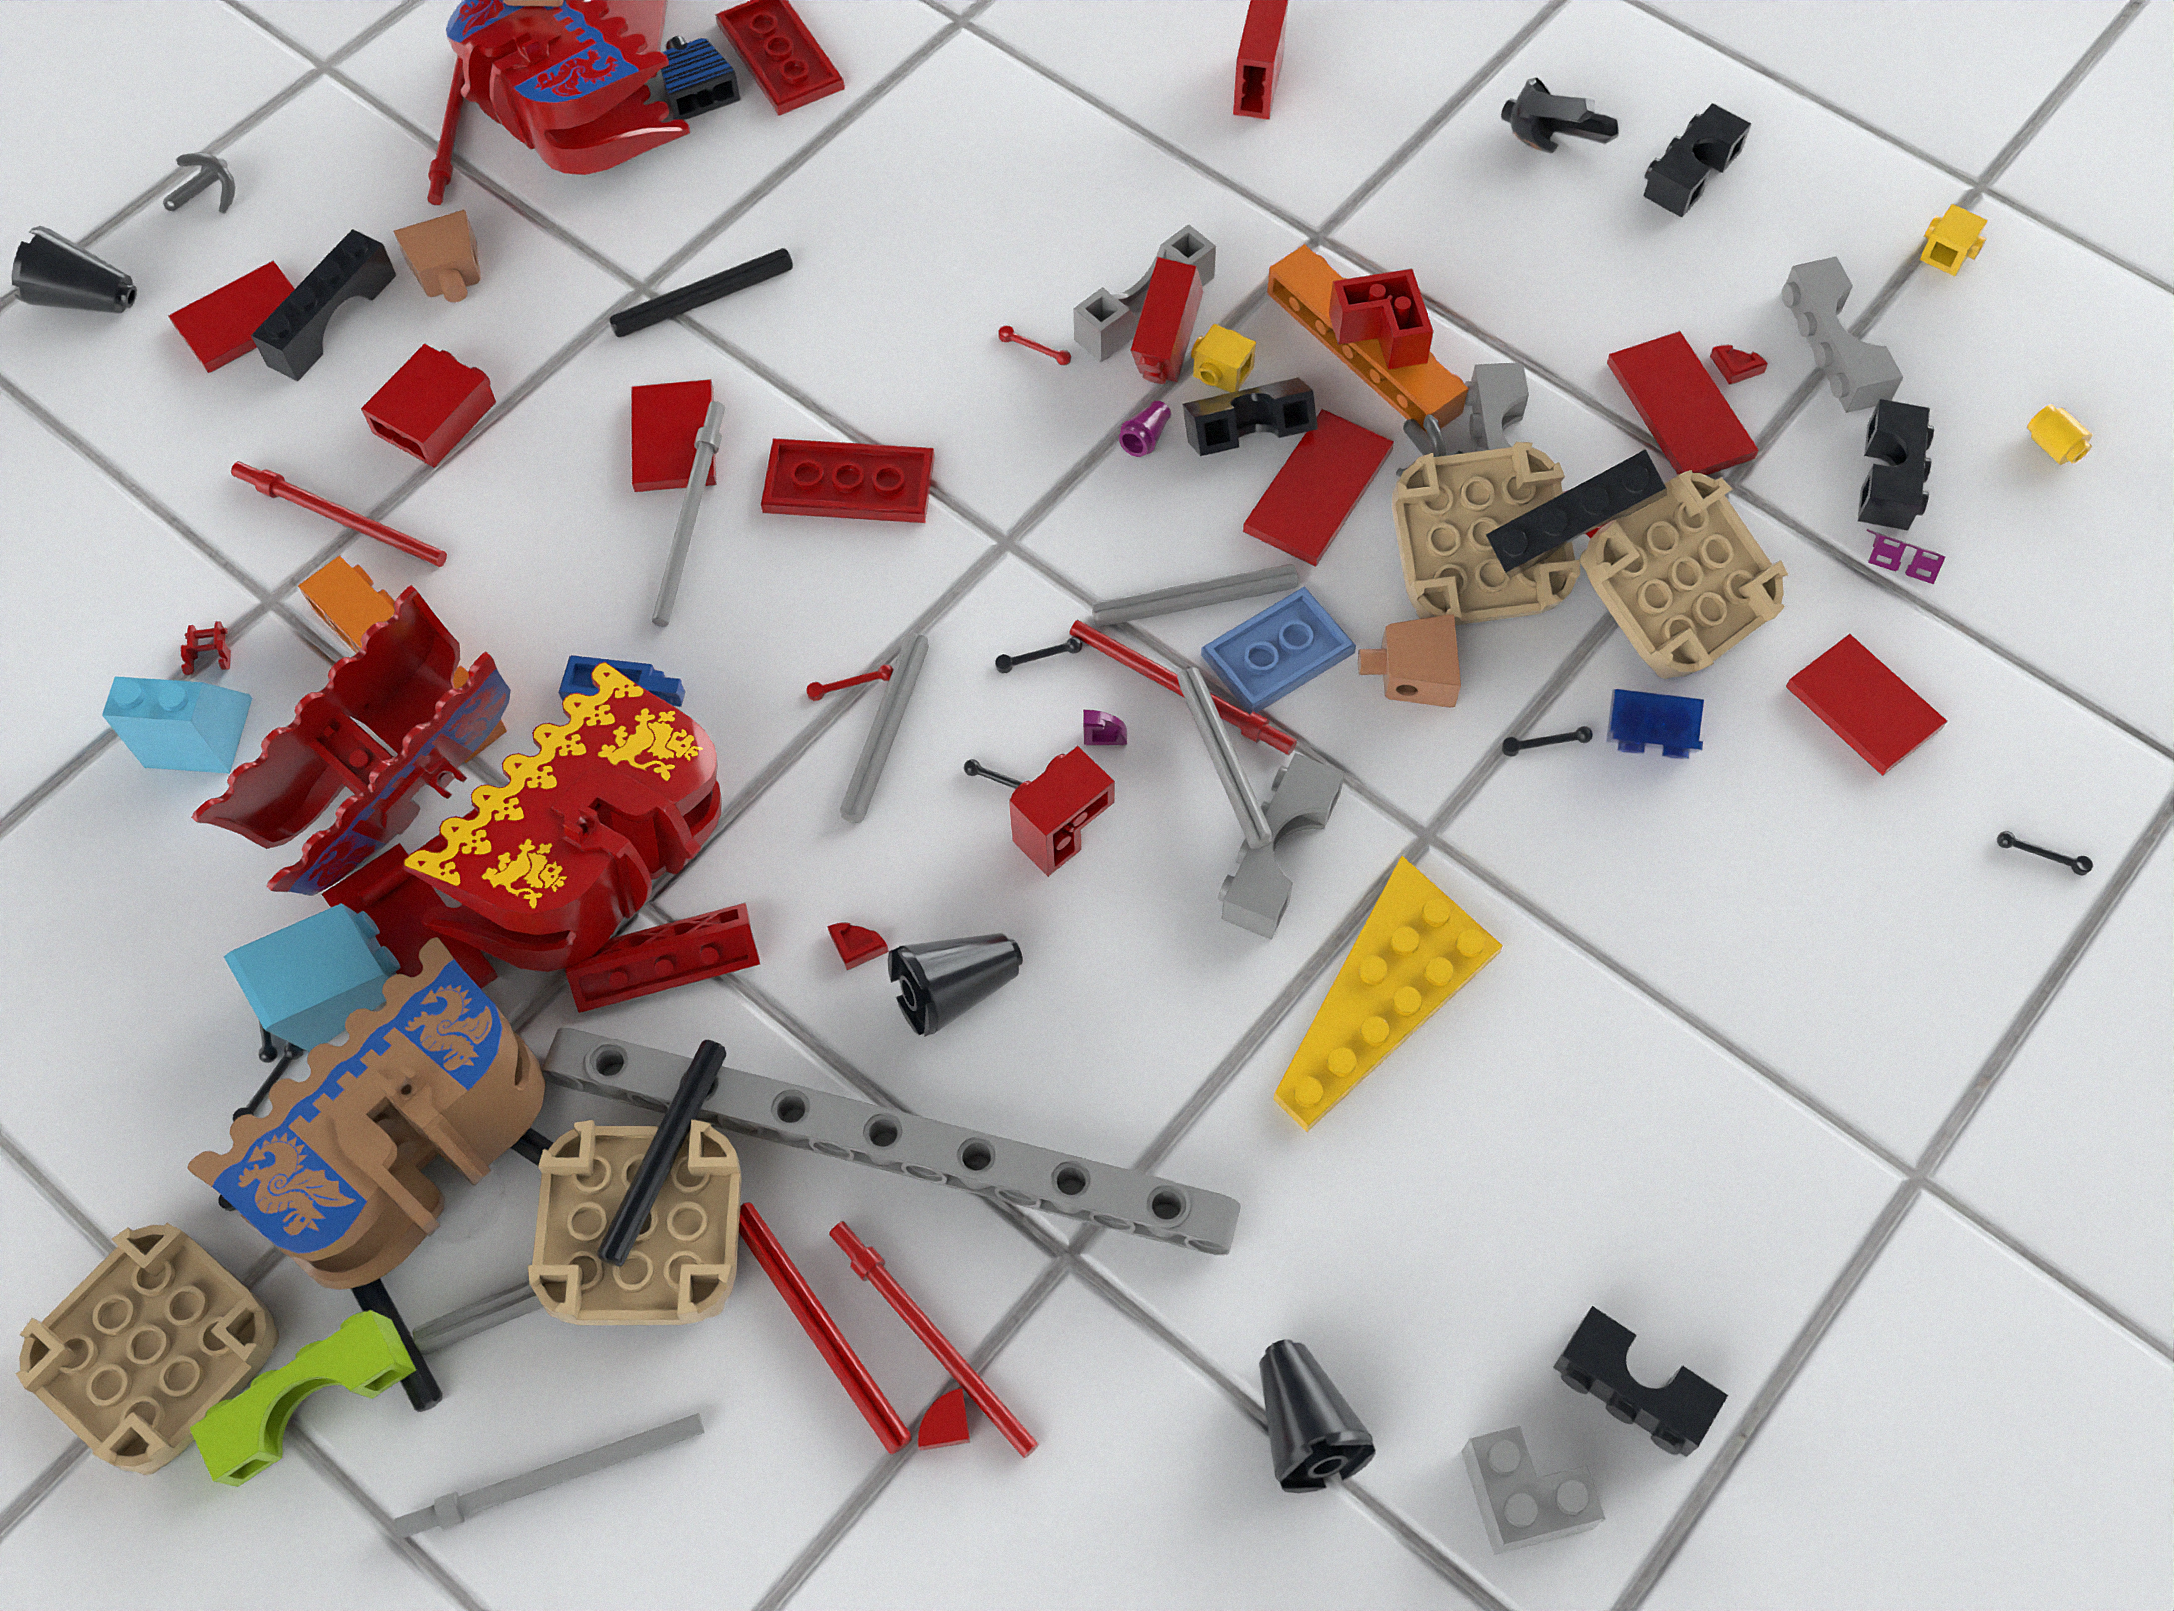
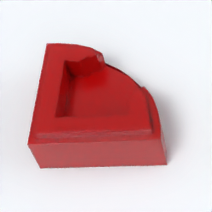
[1710,345,1768,385]
[827,922,889,970]
[918,1388,970,1451]

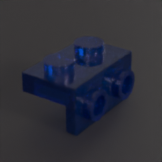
[1606,689,1704,759]

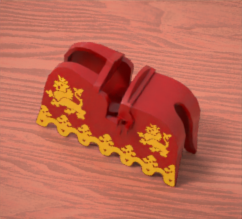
[403,662,722,972]

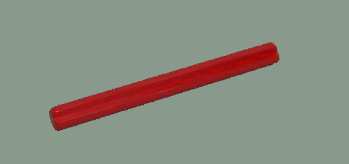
[739,1202,912,1454]

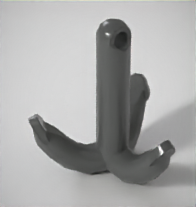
[163,153,236,214]
[1396,414,1463,477]

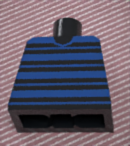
[661,36,741,120]

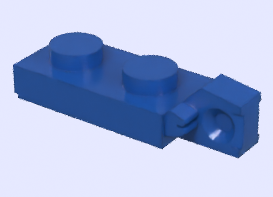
[558,655,686,707]

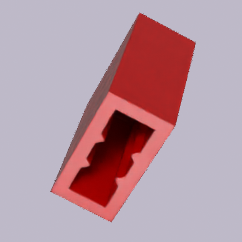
[1233,0,1288,120]
[1130,257,1203,384]
[361,343,496,468]

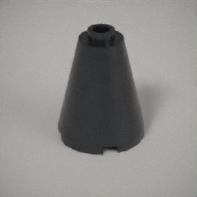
[11,226,137,313]
[887,933,1023,1037]
[1259,1339,1376,1494]

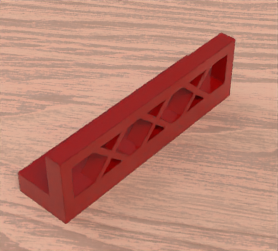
[565,903,760,1013]

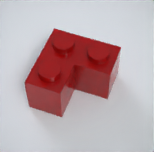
[1329,269,1434,370]
[1009,746,1115,877]

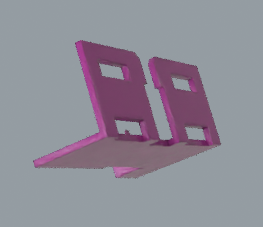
[1867,529,1946,584]

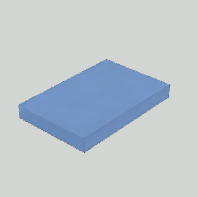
[1201,586,1356,714]

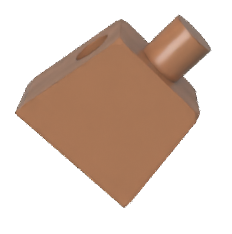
[393,209,481,303]
[1358,614,1461,707]

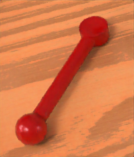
[998,325,1071,366]
[806,664,894,701]

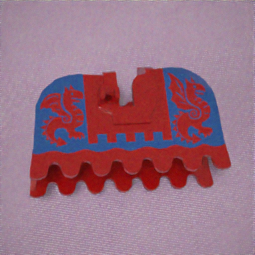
[446,0,690,175]
[191,585,511,896]

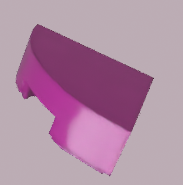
[1083,709,1127,745]

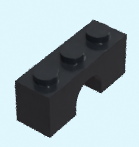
[1643,103,1752,218]
[1182,377,1318,456]
[1858,399,1934,531]
[1553,1306,1728,1457]

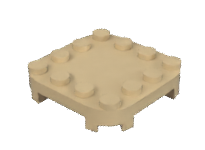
[1392,442,1580,625]
[1580,470,1788,679]
[528,1120,742,1325]
[15,1223,279,1475]

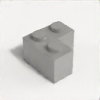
[1461,1426,1605,1555]

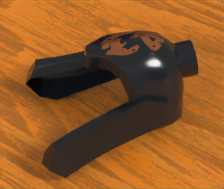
[1501,77,1619,154]

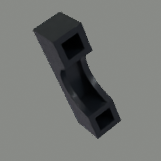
[251,229,397,382]
[1486,449,1667,578]

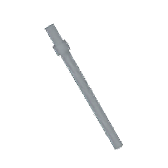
[652,401,725,626]
[394,1413,705,1539]

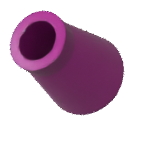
[1119,400,1171,457]

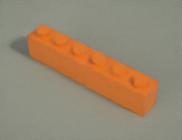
[1267,244,1468,433]
[298,555,507,763]

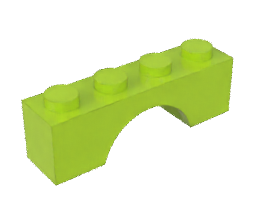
[189,1310,416,1487]

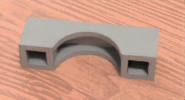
[1073,224,1216,362]
[1782,256,1903,413]
[1465,362,1529,452]
[1218,753,1345,940]

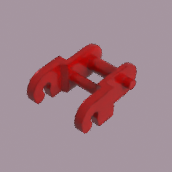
[180,621,231,675]

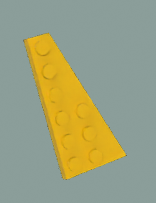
[1273,855,1503,1132]

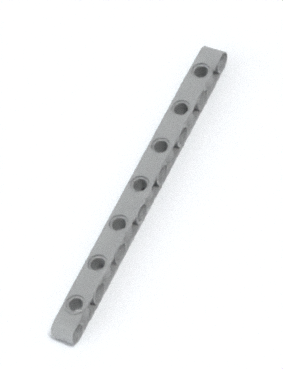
[541,1027,1241,1255]

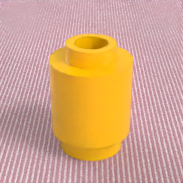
[2027,404,2092,465]

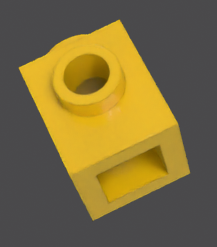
[1919,204,1988,276]
[1191,323,1256,393]

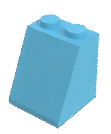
[102,676,252,774]
[223,903,401,1052]

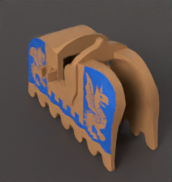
[187,937,546,1290]

